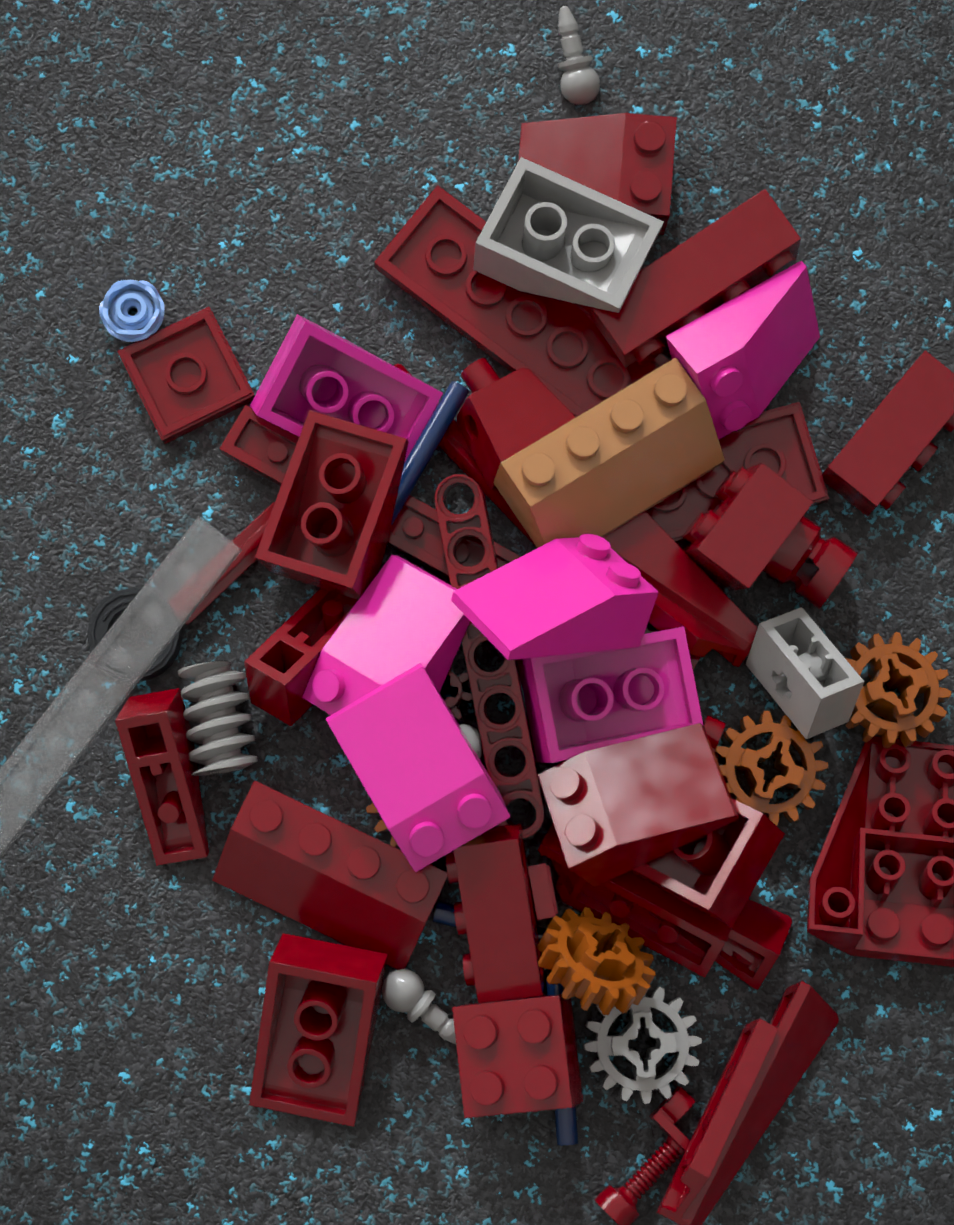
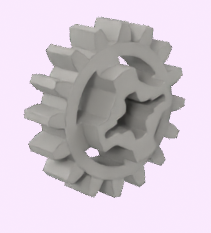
[583,987,702,1104]

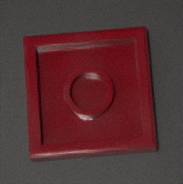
[117,306,255,444]

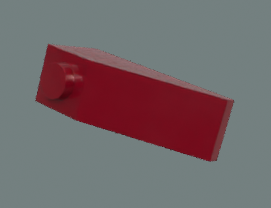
[244,588,358,726]
[115,688,209,866]

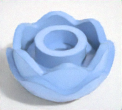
[99,280,165,342]

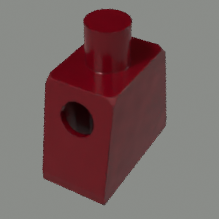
[456,358,576,490]

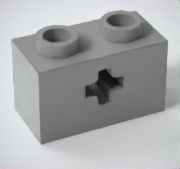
[746,607,864,739]

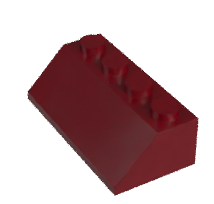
[212,780,448,970]

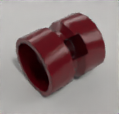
[763,516,858,609]

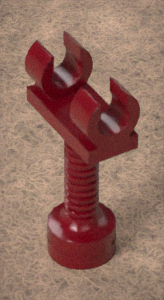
[594,1086,695,1225]

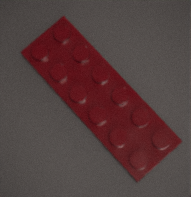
[374,185,670,417]

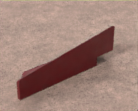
[603,511,758,667]
[538,823,792,990]
[656,981,839,1225]

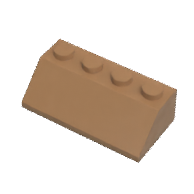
[493,358,725,548]

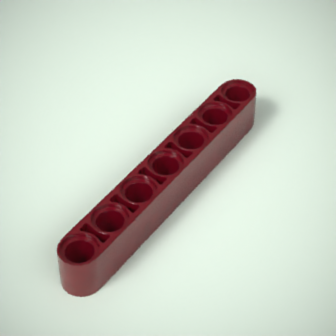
[435,474,545,838]

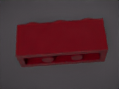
[822,350,954,517]
[446,824,545,1003]

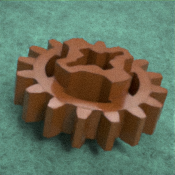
[845,632,951,749]
[714,711,828,826]
[537,907,656,1015]

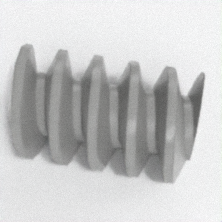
[178,661,258,776]

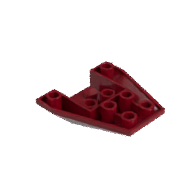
[807,737,954,967]

